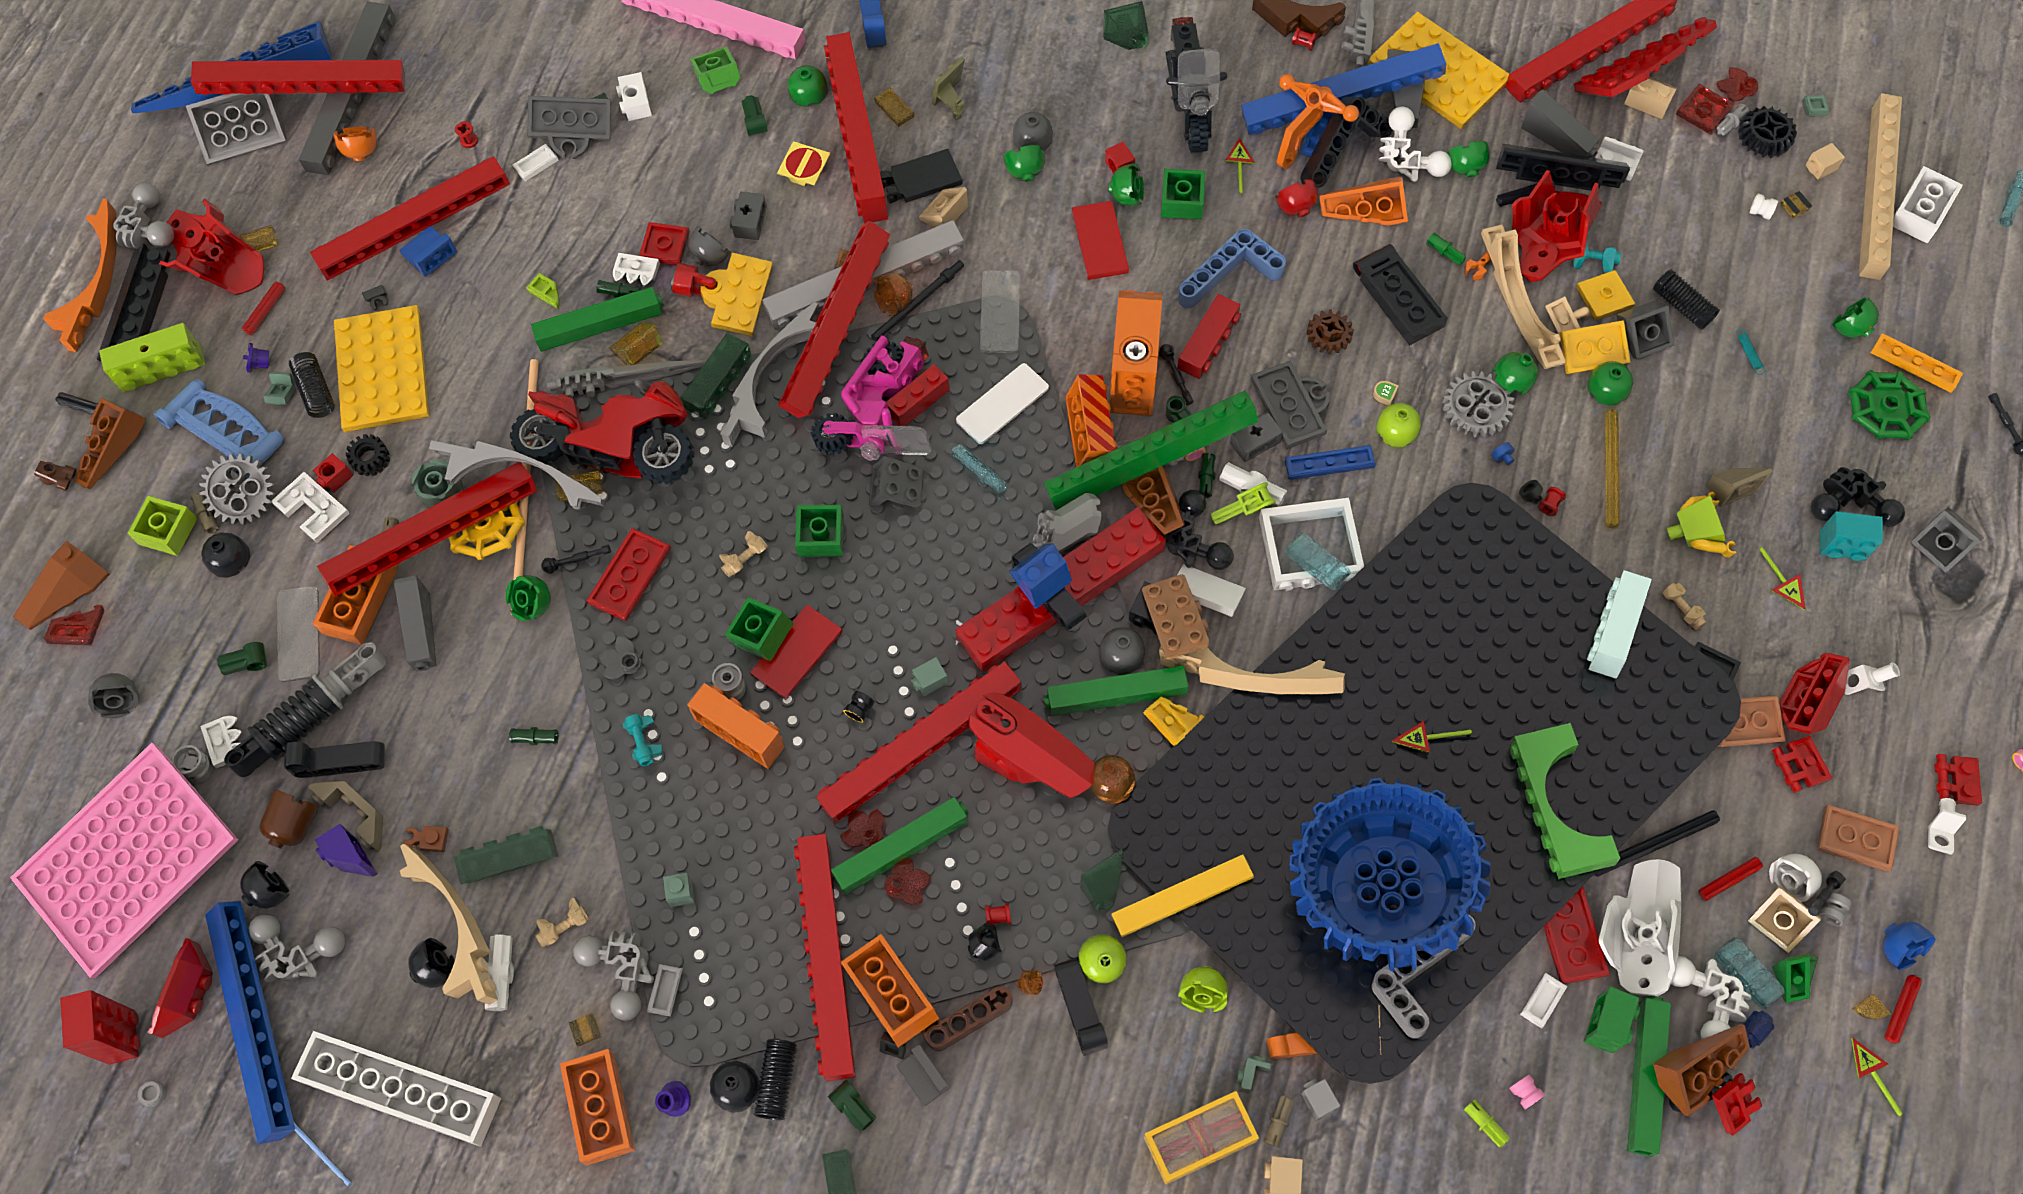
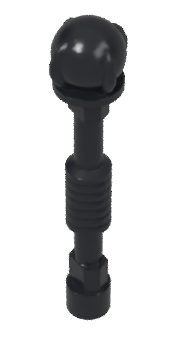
[1159,344,1194,405]
[1988,393,2023,455]
[541,545,611,574]
[1808,871,1846,916]

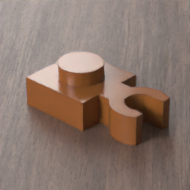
[403,825,449,852]

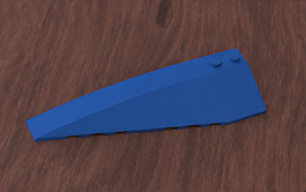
[131,21,332,113]

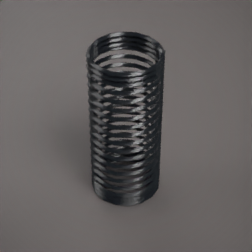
[1653,269,1720,330]
[289,352,335,418]
[753,1039,797,1120]

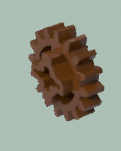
[1306,309,1354,354]

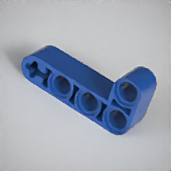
[859,0,887,48]

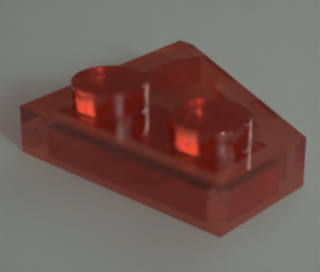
[44,605,105,646]

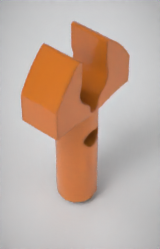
[1465,251,1491,280]

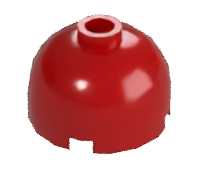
[1275,179,1318,218]

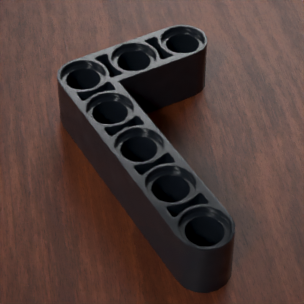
[1300,97,1393,188]

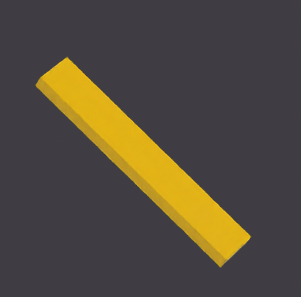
[1111,855,1254,937]

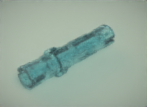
[1998,170,2023,227]
[951,443,1008,494]

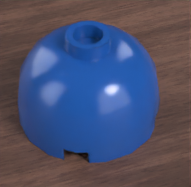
[1883,921,1936,970]

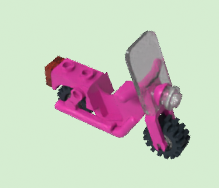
[811,336,932,461]

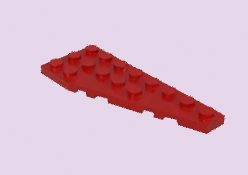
[1573,17,1717,97]

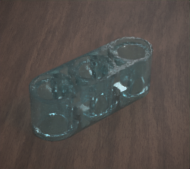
[1285,533,1351,591]
[1715,937,1785,1009]

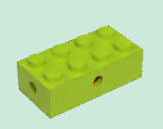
[99,323,206,392]

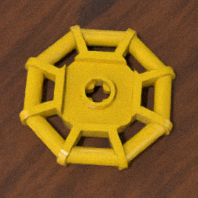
[448,501,525,560]

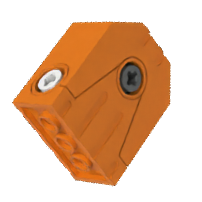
[1110,290,1163,416]

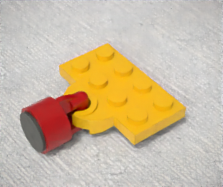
[671,253,773,336]

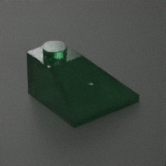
[1103,1,1149,50]
[1080,849,1124,911]

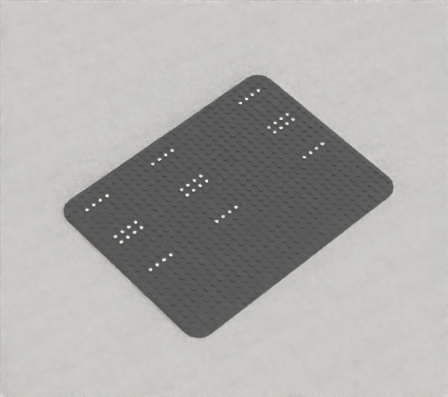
[538,296,1192,1067]

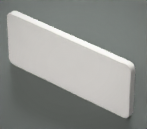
[956,363,1049,444]

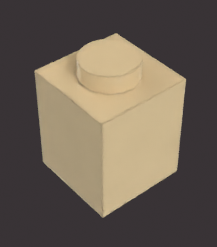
[1805,143,1845,180]

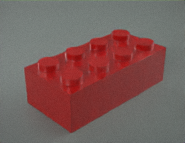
[60,990,140,1065]

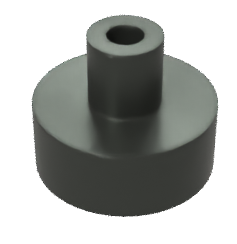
[1519,480,1543,503]

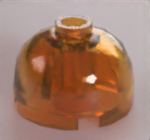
[873,273,913,317]
[1090,755,1136,804]

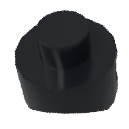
[968,923,1002,961]

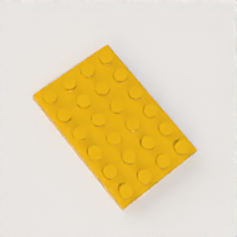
[1367,11,1509,129]
[334,305,430,432]

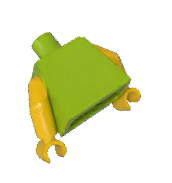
[1667,492,1737,558]

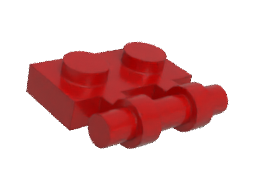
[1772,736,1833,793]
[1934,754,1982,806]

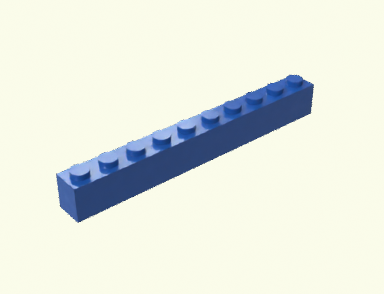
[1241,43,1446,135]
[205,901,295,1144]

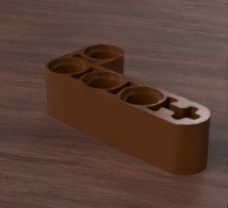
[921,986,1012,1051]

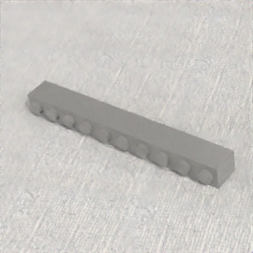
[762,220,964,329]

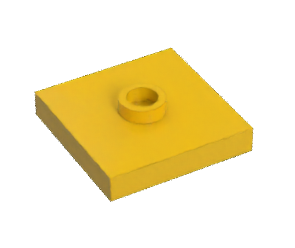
[1576,270,1635,321]

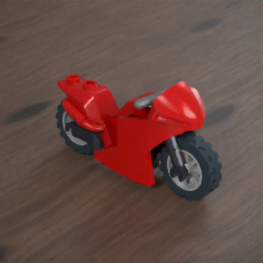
[510,379,695,484]

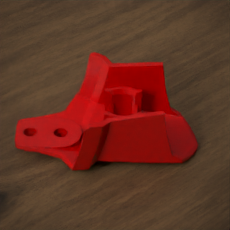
[1512,170,1602,282]
[159,198,264,295]

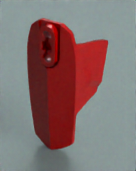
[969,692,1095,798]

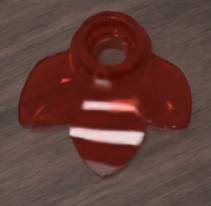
[1716,67,1758,101]
[840,809,885,848]
[884,858,931,905]

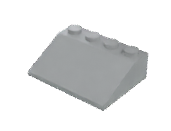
[186,93,286,165]

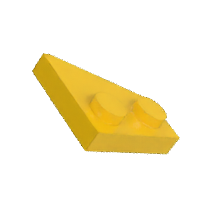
[1143,697,1205,746]

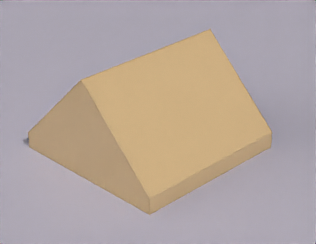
[918,187,968,228]
[1748,886,1821,953]

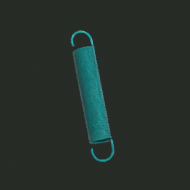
[1736,328,1765,375]

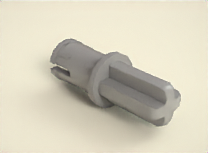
[1716,104,1749,135]

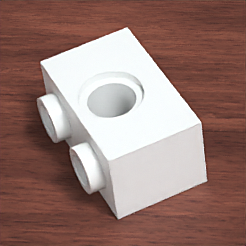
[616,72,652,121]

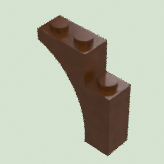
[1252,0,1346,40]

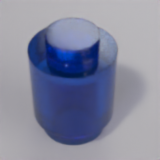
[1743,1011,1775,1049]

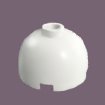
[1769,854,1822,902]

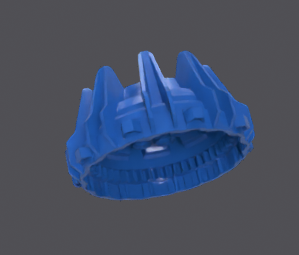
[1289,778,1491,972]

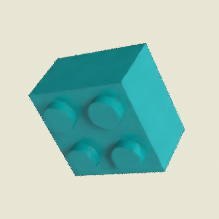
[1819,511,1883,561]

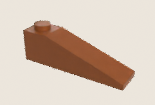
[75,398,146,489]
[1122,466,1184,535]
[13,541,110,630]
[1653,1024,1750,1116]

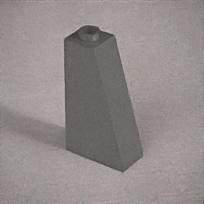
[1387,49,1425,129]
[1521,90,1599,158]
[394,575,436,671]

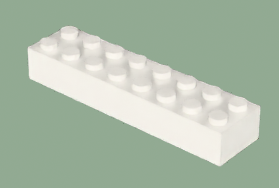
[291,1031,501,1147]

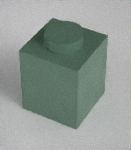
[911,657,948,697]
[663,873,695,907]

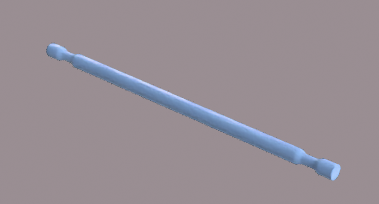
[294,1123,352,1186]

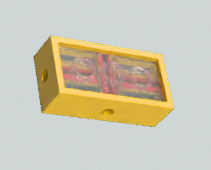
[1144,1091,1259,1185]

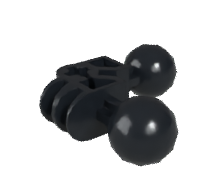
[1810,467,1905,527]
[1160,489,1234,570]

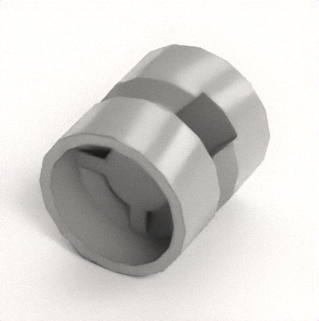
[712,663,746,700]
[171,745,214,784]

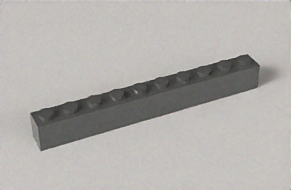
[299,1,395,175]

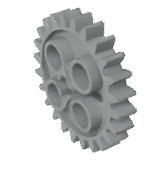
[1442,371,1515,438]
[199,454,276,524]

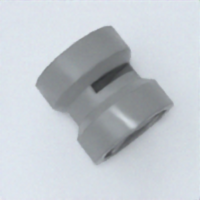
[1818,893,1852,927]

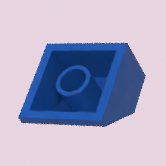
[1009,543,1072,609]

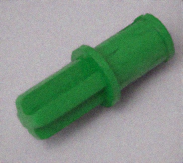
[1426,232,1466,265]

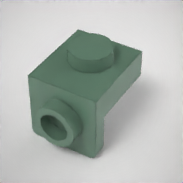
[264,371,296,405]
[1236,1056,1272,1094]

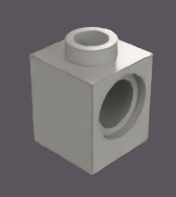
[1300,1078,1340,1121]

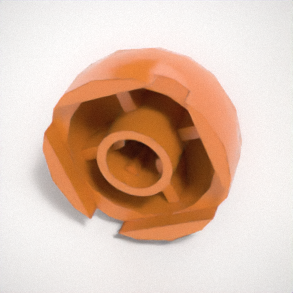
[333,126,377,161]

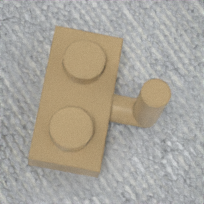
[1545,297,1590,336]

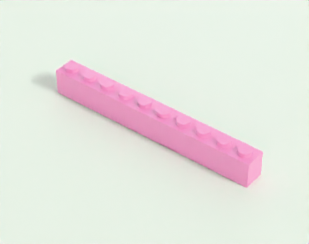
[621,0,806,60]

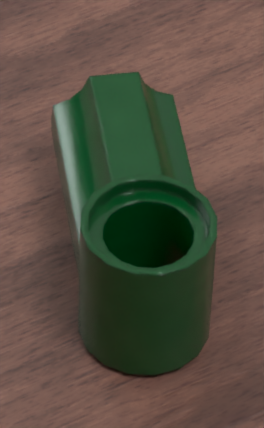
[741,95,768,136]
[1166,395,1192,423]
[217,642,267,675]
[827,1079,876,1133]

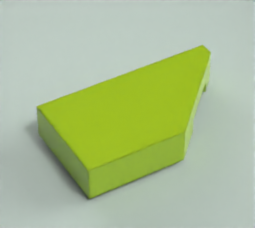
[526,273,560,309]

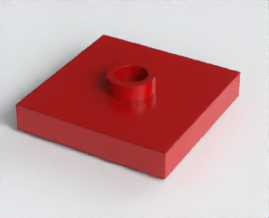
[639,222,690,265]

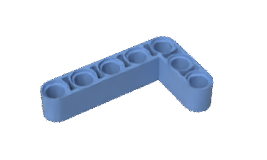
[1178,229,1286,308]

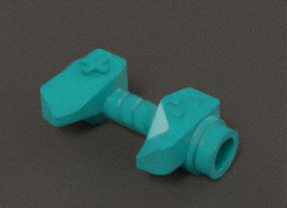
[1573,244,1621,273]
[623,714,663,766]

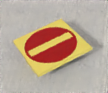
[777,141,830,186]

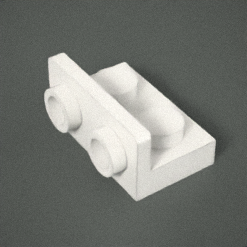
[1595,137,1644,181]

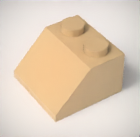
[1624,77,1677,119]

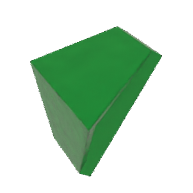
[1772,954,1818,1003]

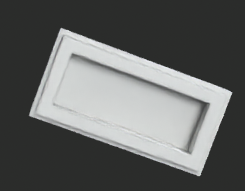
[513,144,559,182]
[1520,973,1567,1029]

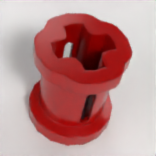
[1292,27,1317,51]
[455,121,478,148]
[1538,487,1566,516]
[985,903,1011,925]

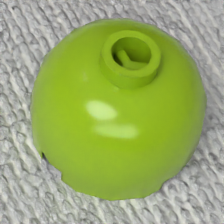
[1376,403,1421,447]
[1078,934,1127,984]
[1178,966,1228,1012]

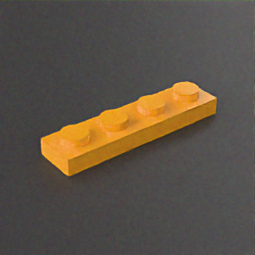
[1870,333,1963,393]

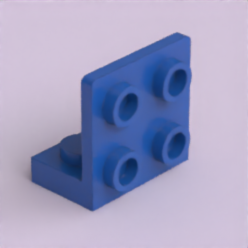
[399,226,457,277]

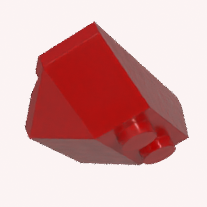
[1779,652,1850,734]
[148,938,213,1038]

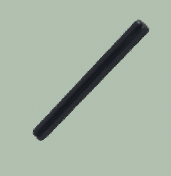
[1594,810,1720,877]

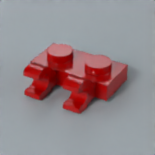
[1712,1073,1762,1136]

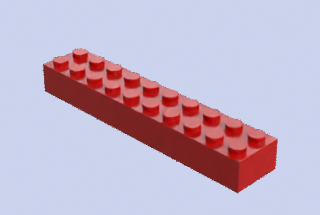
[823,32,888,224]
[955,507,1166,673]

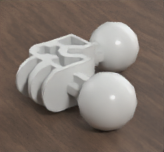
[1378,106,1452,183]
[1671,956,1751,1039]

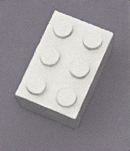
[1893,166,1963,243]

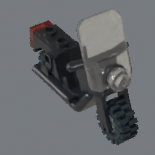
[1165,17,1228,153]

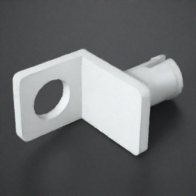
[1845,662,1900,695]
[1928,798,1966,855]

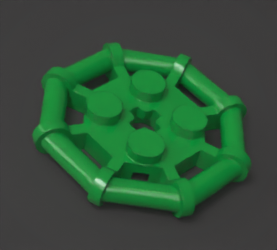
[1848,370,1931,440]

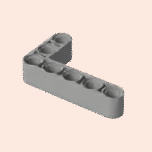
[1372,915,1476,1038]

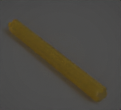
[1605,409,1620,529]

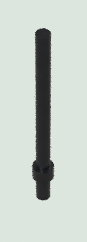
[871,260,964,341]

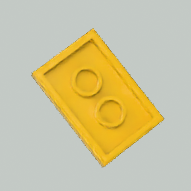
[1559,320,1631,374]

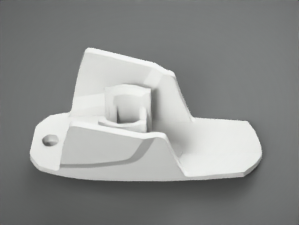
[1599,859,1681,997]

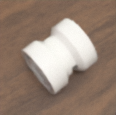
[1749,193,1778,220]

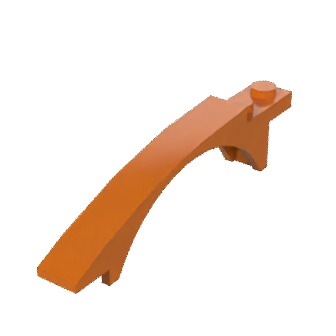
[43,198,117,352]

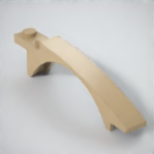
[1481,225,1566,369]
[1159,646,1345,694]
[400,844,498,1005]

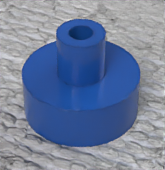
[1491,442,1515,465]

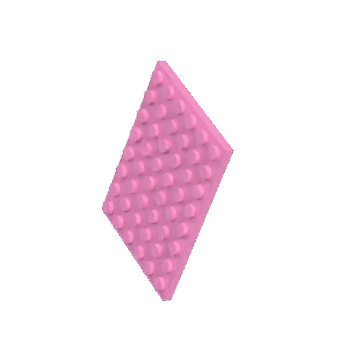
[10,743,238,978]

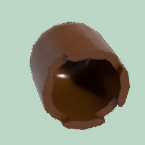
[259,790,319,849]

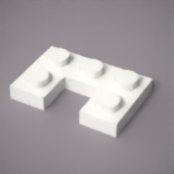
[272,472,350,543]

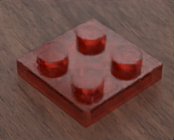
[1676,84,1734,135]

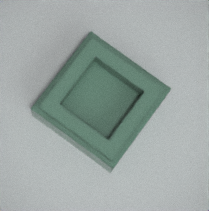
[1802,95,1829,117]

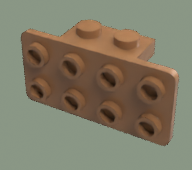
[1142,574,1210,659]

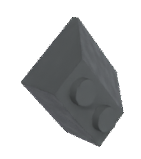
[1616,301,1674,359]
[1911,507,1984,573]

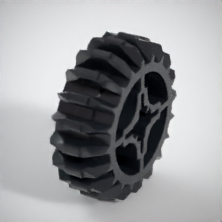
[1738,106,1797,158]

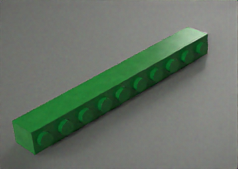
[1044,390,1259,510]

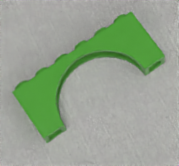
[1510,723,1620,879]

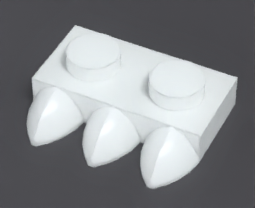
[613,253,660,286]
[200,716,242,768]

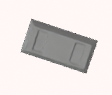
[647,964,683,1017]

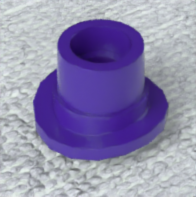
[243,343,269,373]
[655,1081,691,1117]

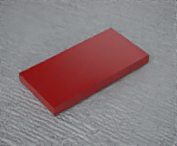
[1072,201,1129,280]
[586,528,671,621]
[750,605,843,700]
[1544,886,1610,984]

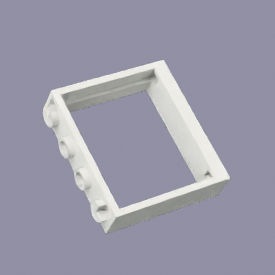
[1259,498,1364,591]

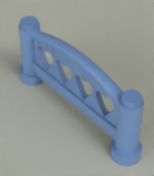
[153,379,285,480]

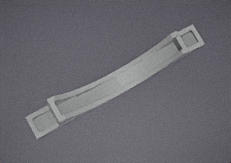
[721,302,820,447]
[429,438,605,510]

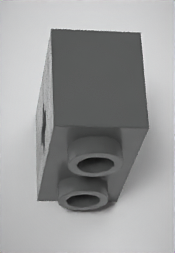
[730,191,767,240]
[1230,413,1283,463]

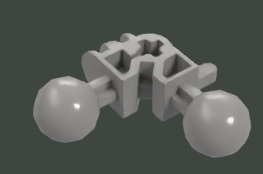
[113,183,174,249]
[248,914,346,982]
[573,931,654,1021]

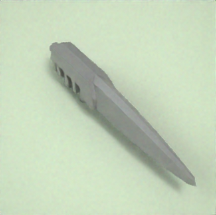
[1341,0,1375,68]
[547,360,706,399]

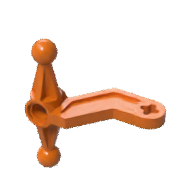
[1277,74,1359,169]

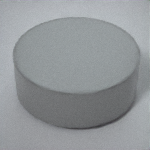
[137,1081,166,1107]

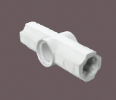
[1219,462,1287,507]
[485,935,514,1011]

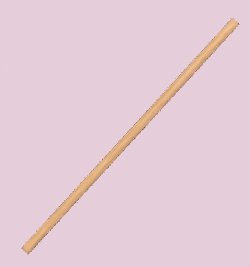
[511,359,539,615]

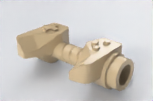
[719,531,768,578]
[1662,583,1706,631]
[535,898,590,947]

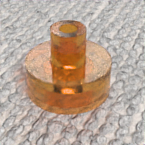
[1017,970,1043,995]

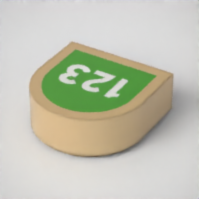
[1373,381,1399,405]

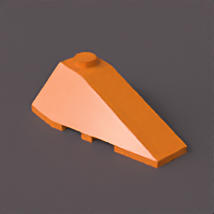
[1319,176,1408,226]

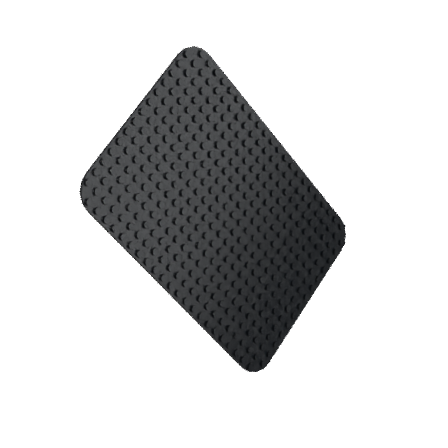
[1108,483,1741,1084]

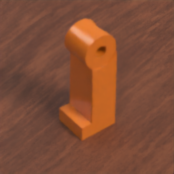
[1266,1033,1318,1059]

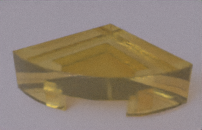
[1852,993,1891,1020]

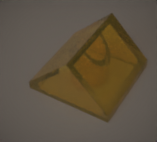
[609,322,663,365]

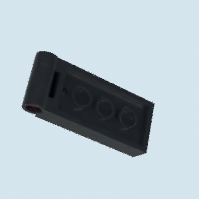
[1353,244,1448,346]

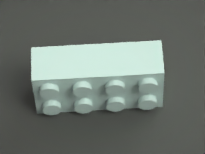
[1587,570,1652,679]

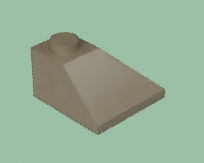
[1706,468,1773,507]

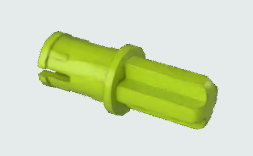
[1464,1099,1510,1147]

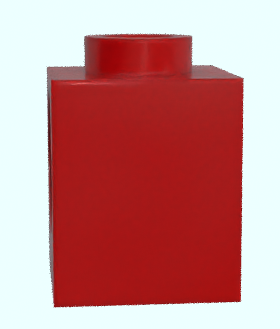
[1105,141,1135,174]
[312,453,354,493]

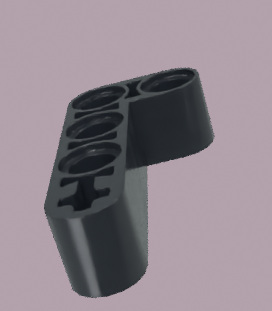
[1011,543,1087,631]
[284,741,385,778]
[1054,957,1108,1056]

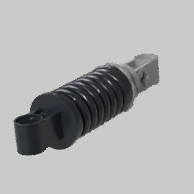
[224,642,387,777]

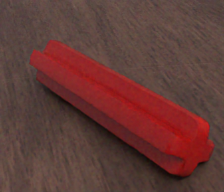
[242,281,285,335]
[1698,857,1763,901]
[1884,975,1922,1044]

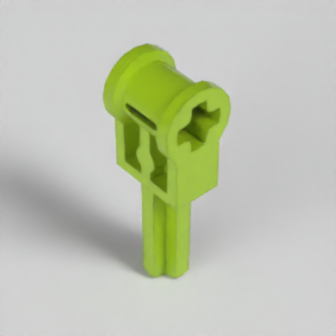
[1211,482,1276,525]

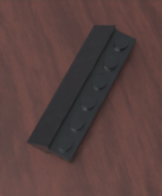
[1496,143,1630,191]
[97,243,171,361]

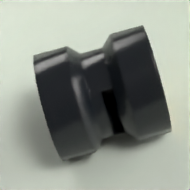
[843,691,875,723]

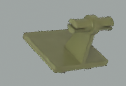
[932,57,965,120]

